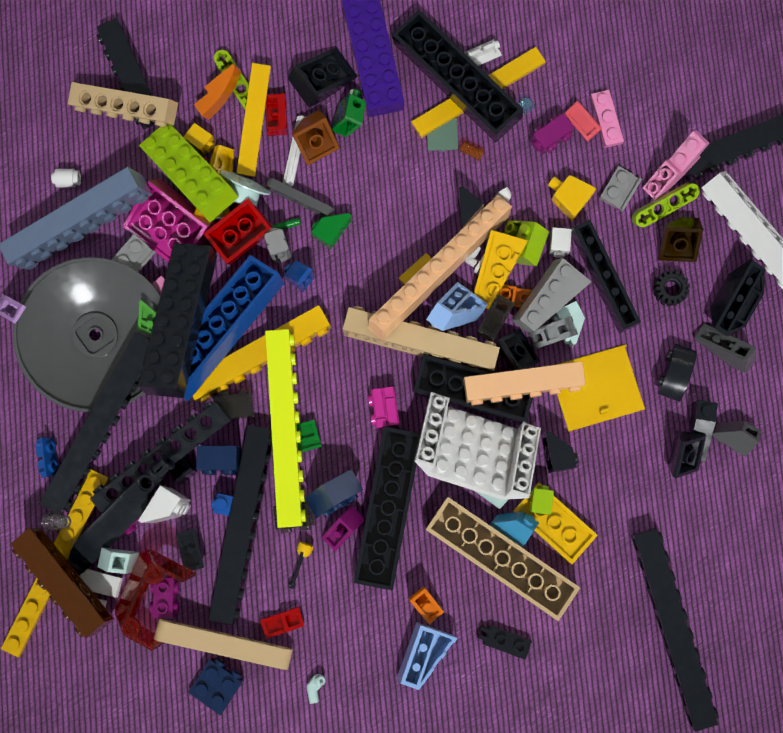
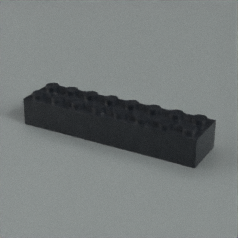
[392,10,523,143]
[138,243,217,398]
[354,427,421,591]

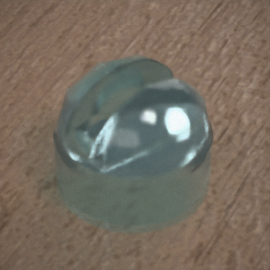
[519,98,536,115]

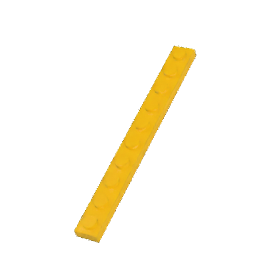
[1,470,109,657]

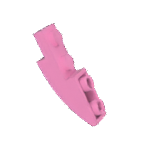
[643,130,710,200]

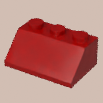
[203,198,273,264]

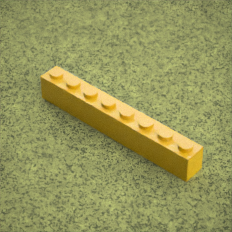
[193,305,331,403]

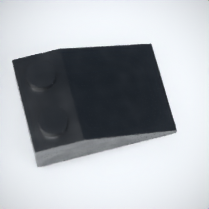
[288,48,357,108]

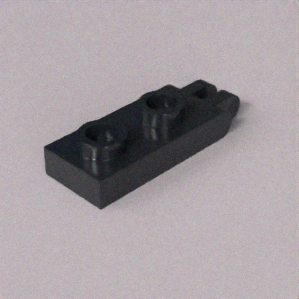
[476,625,532,660]

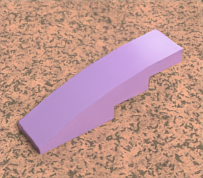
[0,294,26,324]

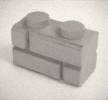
[264,228,292,264]

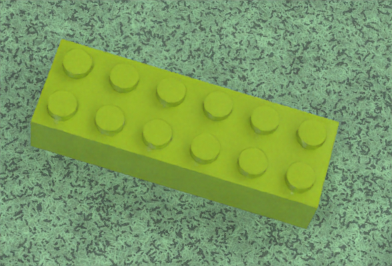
[139,124,239,222]

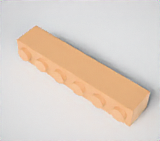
[463,361,586,405]

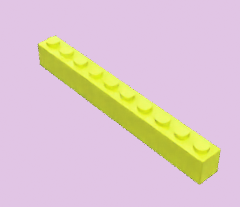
[265,329,306,528]

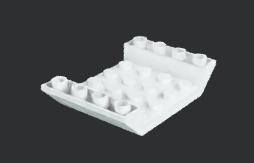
[415,392,541,500]

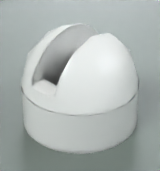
[495,187,511,202]

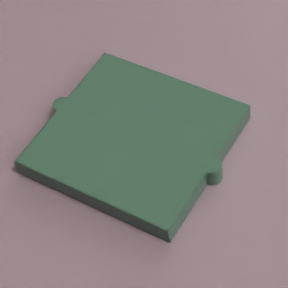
[427,118,458,152]

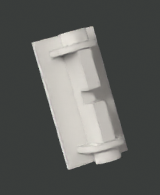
[464,39,502,66]

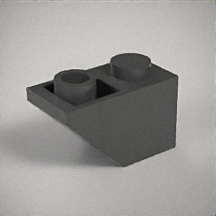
[712,421,762,456]

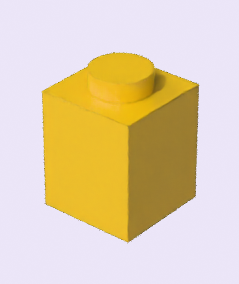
[183,123,215,156]

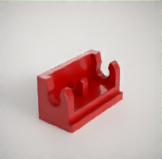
[266,93,288,136]

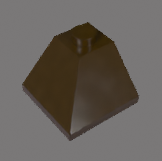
[658,217,704,262]

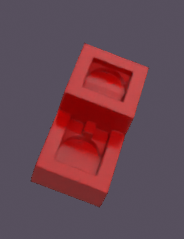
[259,607,305,639]

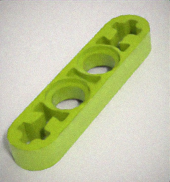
[214,50,249,110]
[632,182,700,227]

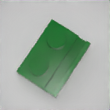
[297,420,322,453]

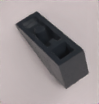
[689,400,718,462]

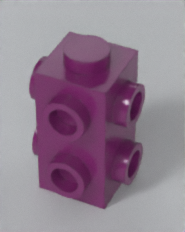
[531,113,575,155]
[149,577,180,620]

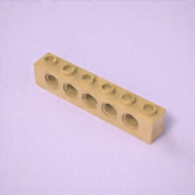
[68,82,178,127]

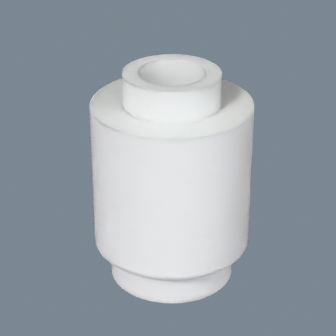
[51,169,81,188]

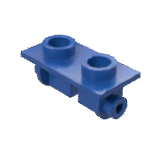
[35,437,59,478]

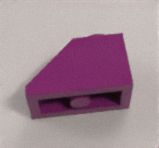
[322,506,366,551]

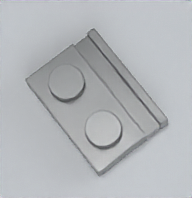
[599,166,642,212]
[111,234,155,272]

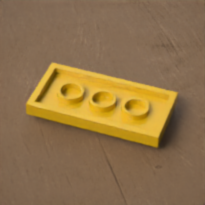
[512,482,598,565]

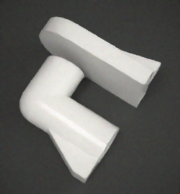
[465,247,484,275]

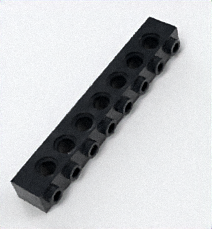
[90,400,232,514]

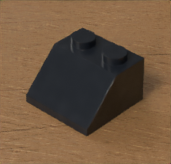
[541,432,579,474]

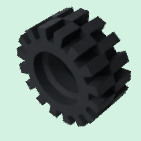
[653,270,690,306]

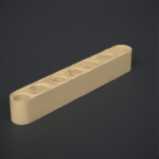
[154,619,293,670]

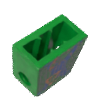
[331,89,366,138]

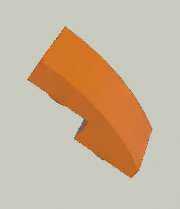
[495,285,533,308]

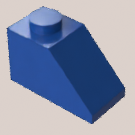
[284,260,315,292]

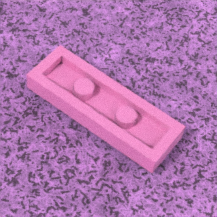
[590,90,624,148]

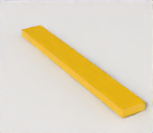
[411,47,546,139]

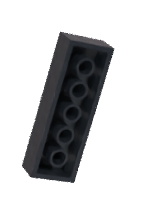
[413,354,533,424]

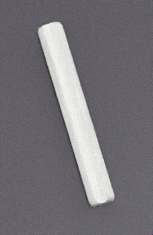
[283,115,305,187]

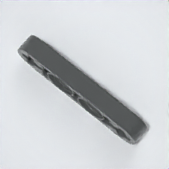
[265,178,334,217]

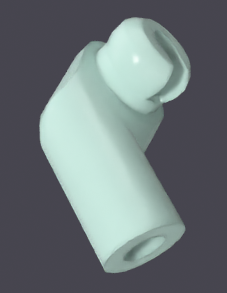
[306,674,325,704]

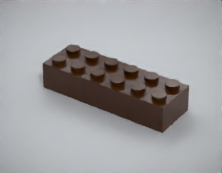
[10,528,114,638]

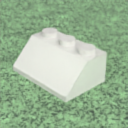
[138,486,191,523]

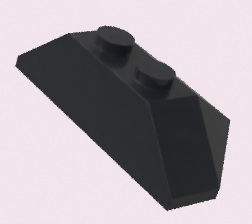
[710,259,766,336]

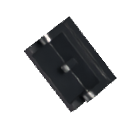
[175,529,204,573]

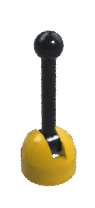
[288,541,314,589]

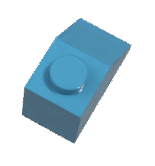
[490,512,539,548]

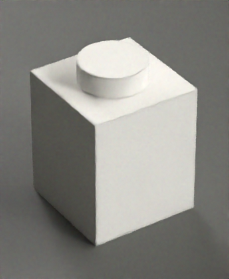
[549,228,572,258]

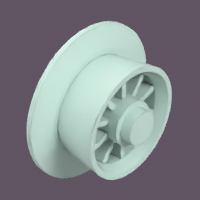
[220,171,271,207]

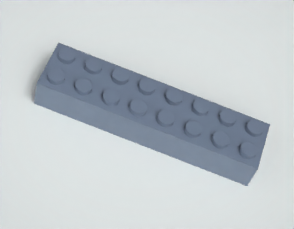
[0,167,153,270]

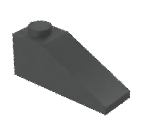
[694,323,756,373]

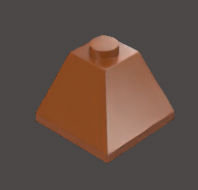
[292,110,340,166]

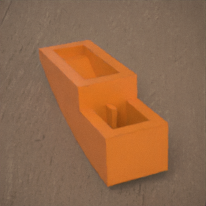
[194,64,241,120]

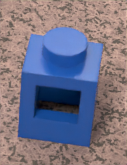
[212,493,233,516]

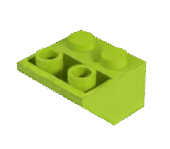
[503,220,549,266]

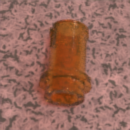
[460,141,485,161]

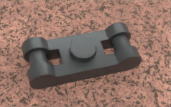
[528,316,578,350]

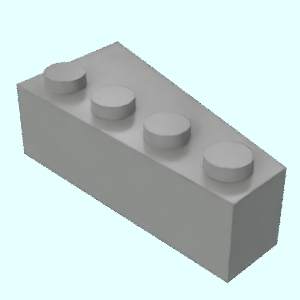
[512,258,591,332]

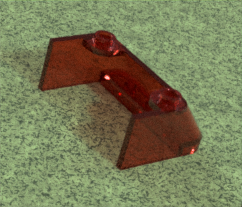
[115,549,196,651]

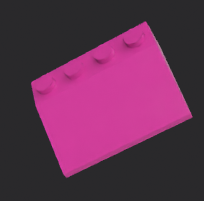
[123,179,216,262]

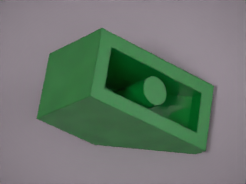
[311,213,352,250]

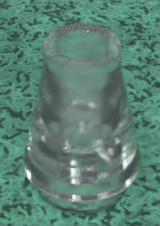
[41,512,71,532]

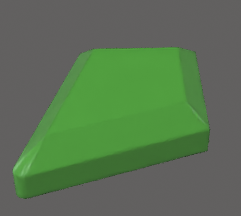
[138,300,156,335]

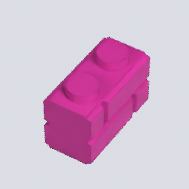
[368,386,399,429]

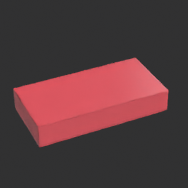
[564,101,603,141]

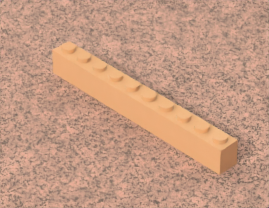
[368,195,512,341]

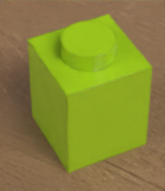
[529,485,554,515]

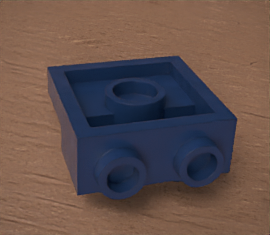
[188,658,244,716]

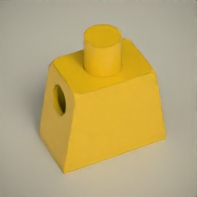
[548,175,596,221]

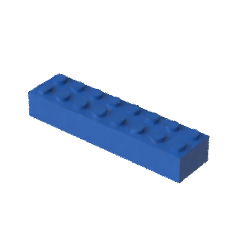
[183,255,284,401]

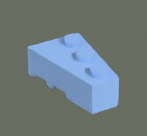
[426,282,488,331]
[397,622,458,690]

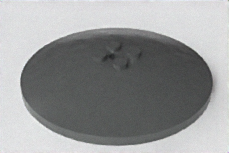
[13,257,161,413]

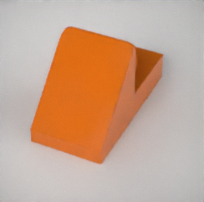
[408,586,444,624]

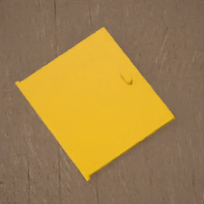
[556,344,645,432]

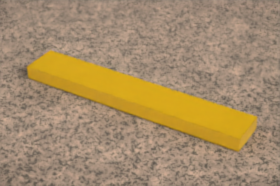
[237,63,271,177]

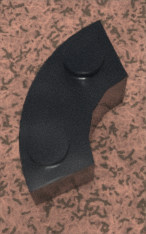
[656,343,697,402]

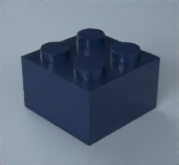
[196,446,242,475]
[305,470,363,518]

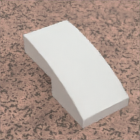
[80,569,123,598]

